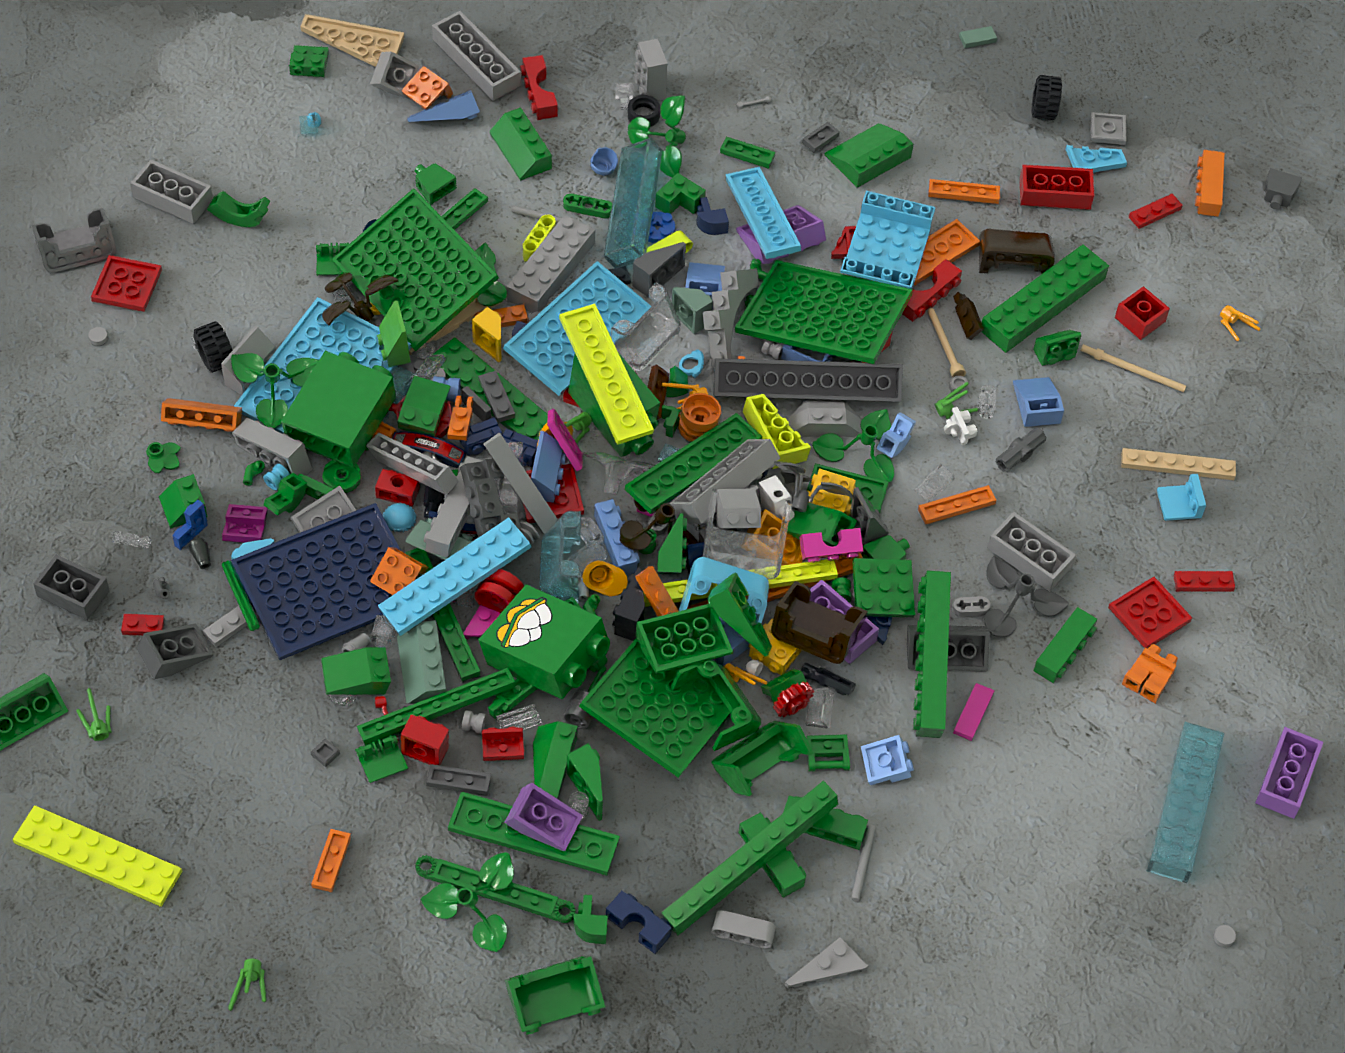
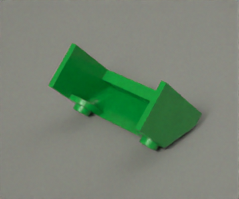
[671,660,761,751]
[711,721,814,796]

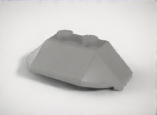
[787,399,862,437]

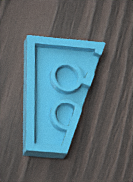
[1065,145,1127,173]

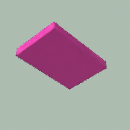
[547,408,583,472]

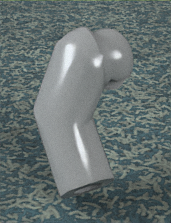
[569,574,589,601]

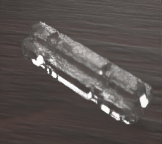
[112,531,151,548]

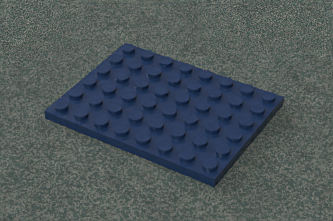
[231,503,401,661]

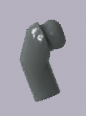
[153,577,170,599]

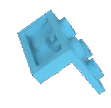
[1157,474,1206,521]

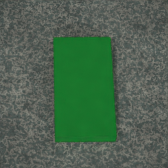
[807,463,889,513]

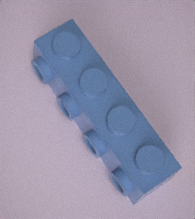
[594,499,640,576]

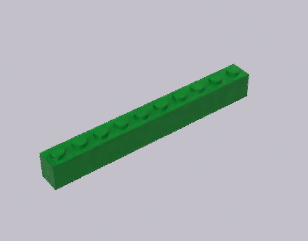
[662,780,839,936]

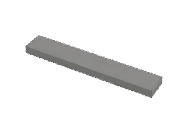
[484,433,561,536]

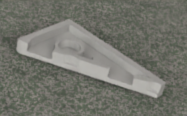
[785,937,868,988]

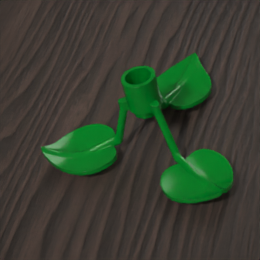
[628,95,686,178]
[475,242,507,306]
[231,353,319,429]
[812,409,894,483]
[421,852,514,952]

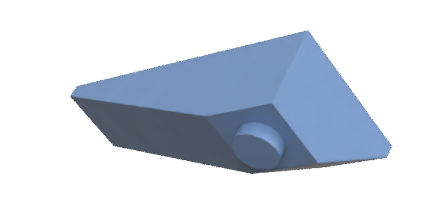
[407,90,480,122]

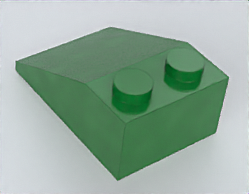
[397,376,451,437]
[321,647,391,695]
[567,744,603,821]

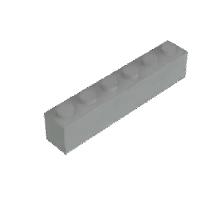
[366,433,459,495]
[424,456,482,558]

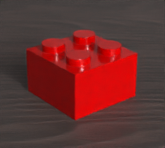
[1115,286,1170,340]
[401,715,449,766]

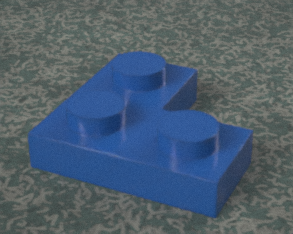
[172,500,208,550]

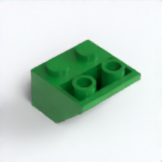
[1033,329,1081,366]

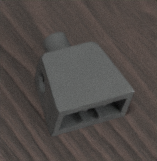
[1264,168,1302,210]

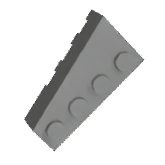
[232,418,312,476]

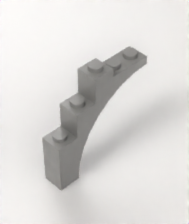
[703,268,759,367]

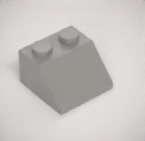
[370,51,419,98]
[716,489,761,528]

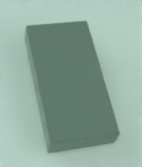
[959,26,997,48]

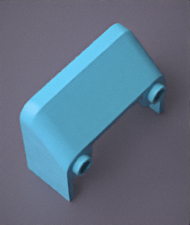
[678,557,769,623]

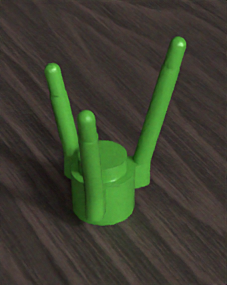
[935,382,978,419]
[565,412,592,443]
[76,688,112,741]
[228,959,266,1011]

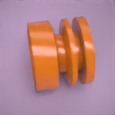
[678,393,721,442]

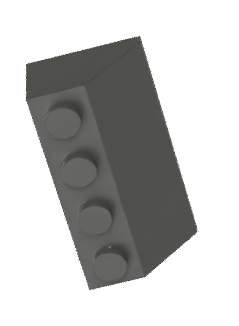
[907,625,990,671]

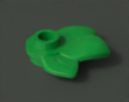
[146,442,181,474]

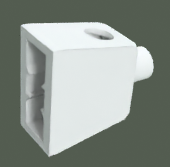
[759,475,795,521]

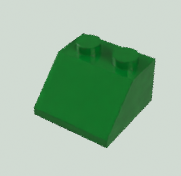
[159,474,208,529]

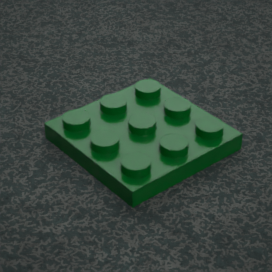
[852,558,915,618]

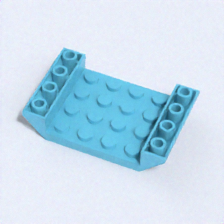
[840,191,936,289]

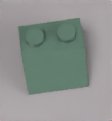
[671,287,713,334]

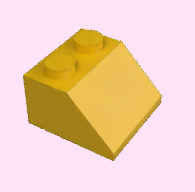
[472,307,502,362]

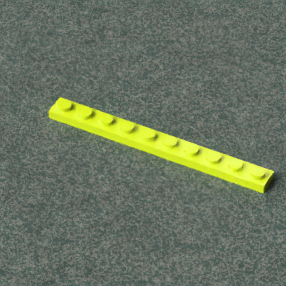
[643,559,838,607]

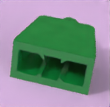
[414,163,457,205]
[861,535,910,560]

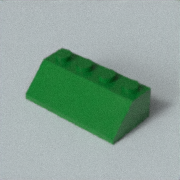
[490,107,552,181]
[0,673,68,750]

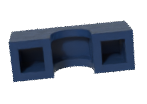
[606,891,672,954]

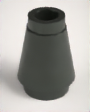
[189,538,211,569]

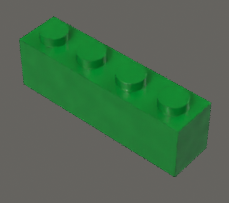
[1033,607,1097,684]
[783,795,868,850]
[738,812,806,898]

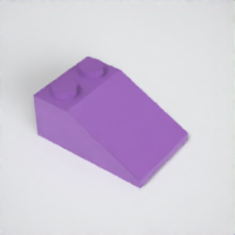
[504,783,583,851]

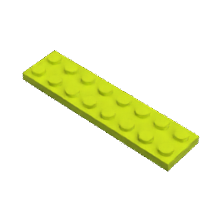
[559,304,654,445]
[12,805,182,907]

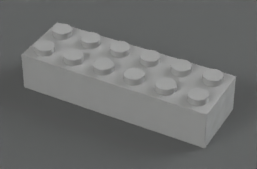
[432,11,521,101]
[506,215,595,313]
[669,439,780,525]

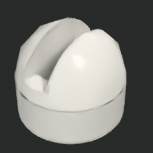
[746,660,763,676]

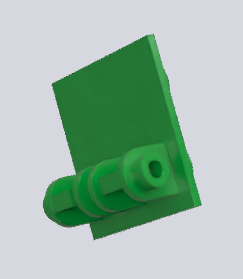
[316,242,349,276]
[355,735,408,783]

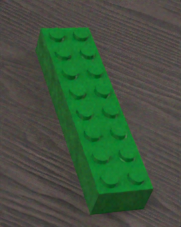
[982,244,1109,353]
[913,570,951,738]

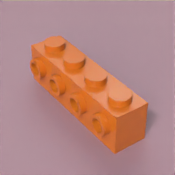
[1195,150,1225,217]
[161,398,242,432]

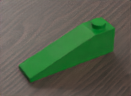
[708,572,772,657]
[533,721,578,799]

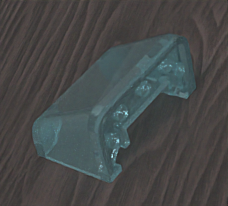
[539,511,581,603]

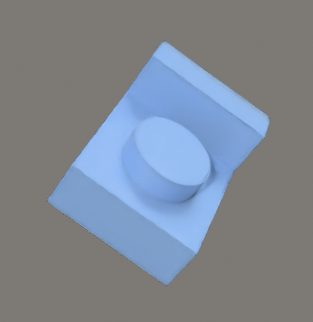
[876,412,916,458]

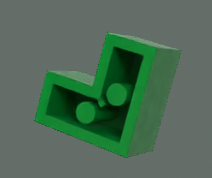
[655,173,706,214]

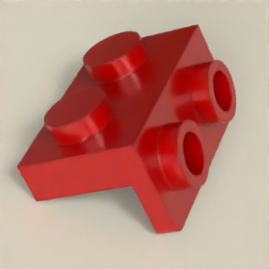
[482,727,524,761]

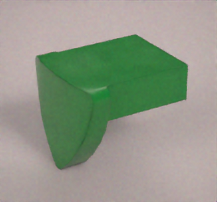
[666,365,689,397]

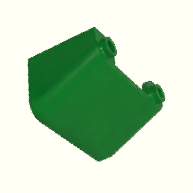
[504,955,605,1035]

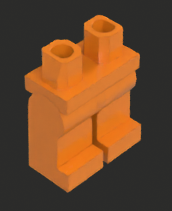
[1122,644,1178,704]

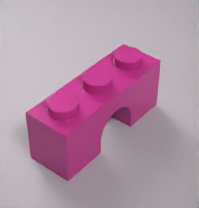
[800,528,863,563]

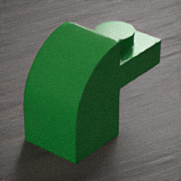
[264,473,307,516]
[574,895,608,944]

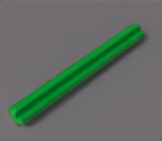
[222,560,260,631]

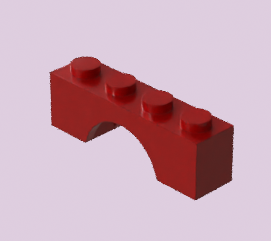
[520,55,558,120]
[902,259,962,322]

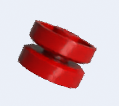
[474,569,524,613]

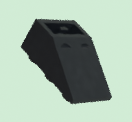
[612,567,645,641]

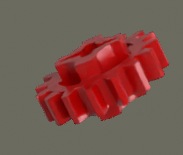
[773,682,815,717]

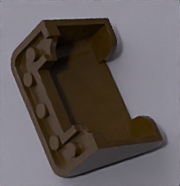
[979,229,1055,274]
[771,581,868,664]

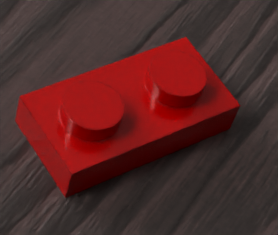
[121,614,165,636]

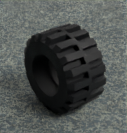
[1031,75,1062,120]
[194,321,233,373]

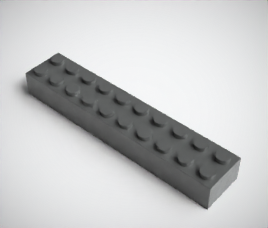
[713,358,903,402]

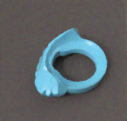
[679,350,704,378]

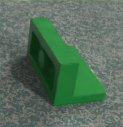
[760,668,806,705]

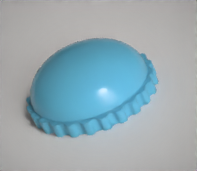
[383,503,416,532]

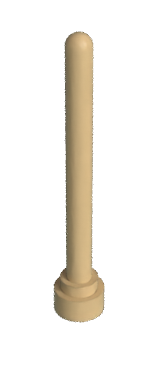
[928,308,966,378]

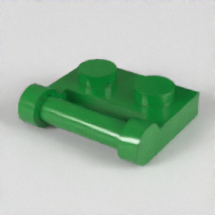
[806,734,850,772]

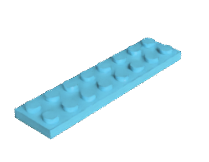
[726,167,801,259]
[378,518,531,636]

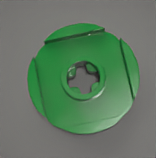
[322,460,361,493]

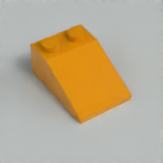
[740,509,803,566]

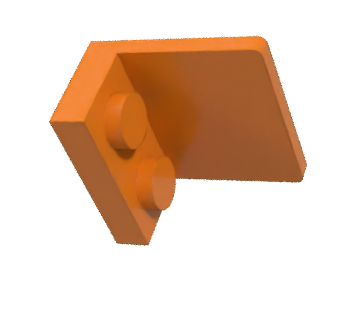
[401,66,453,109]
[370,547,428,595]

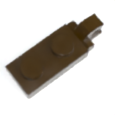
[953,292,984,340]

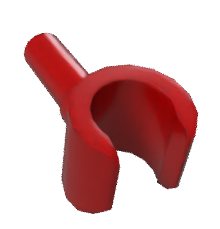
[375,696,389,715]

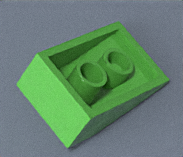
[377,301,411,367]

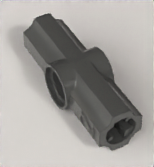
[995,428,1047,472]

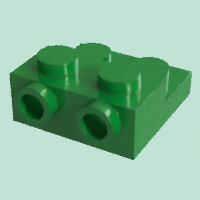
[289,45,329,77]

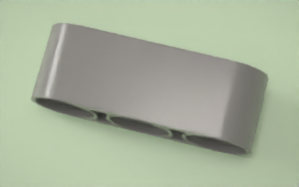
[711,911,776,949]

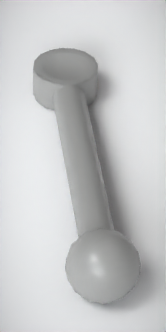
[737,96,772,109]

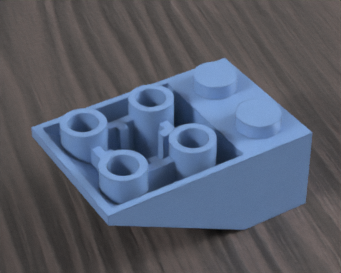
[685,262,725,309]
[1013,377,1064,427]

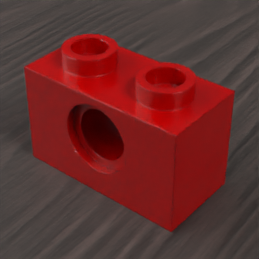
[375,469,420,507]

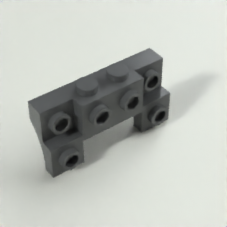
[460,458,522,538]

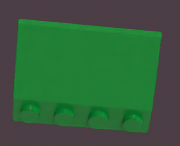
[825,123,914,188]
[636,604,733,674]

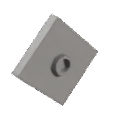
[1091,112,1126,145]

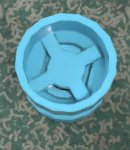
[263,464,290,490]

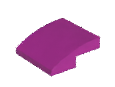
[222,504,268,543]

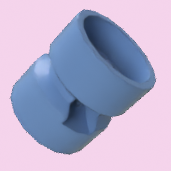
[433,376,461,402]

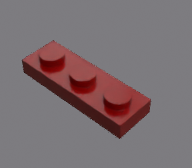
[1129,193,1183,229]
[1174,571,1235,592]

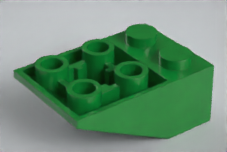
[785,502,857,547]
[657,513,687,574]

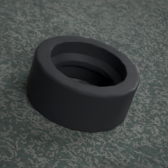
[627,95,660,127]

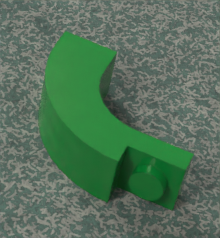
[207,191,270,227]

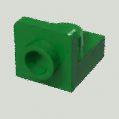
[661,405,681,438]

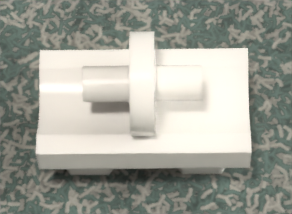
[944,407,977,445]

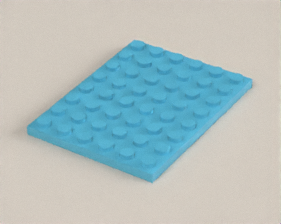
[234,297,411,459]

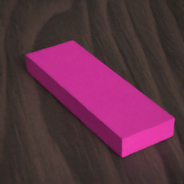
[953,683,995,741]

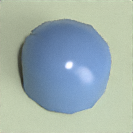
[590,147,618,176]

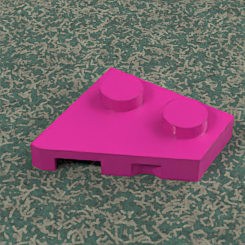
[463,605,501,639]

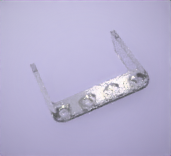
[702,489,792,579]

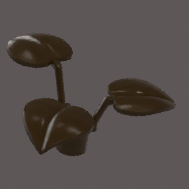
[322,272,399,326]
[620,499,698,557]

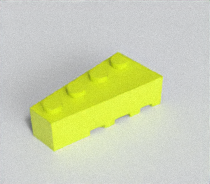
[742,394,811,469]

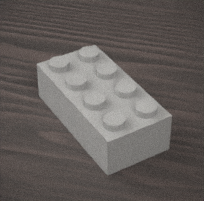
[130,159,213,224]
[988,512,1076,592]

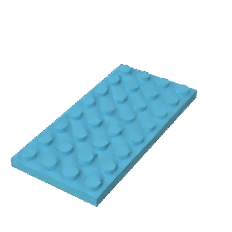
[503,261,652,396]

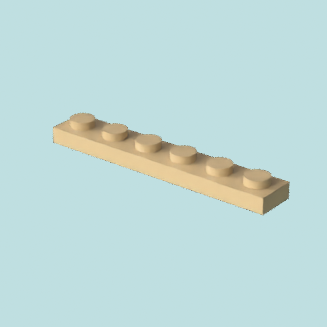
[1121,448,1236,480]

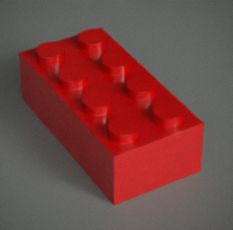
[1020,165,1094,210]

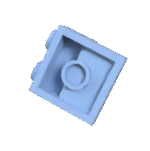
[861,735,914,785]

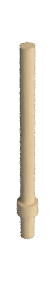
[1081,344,1186,393]

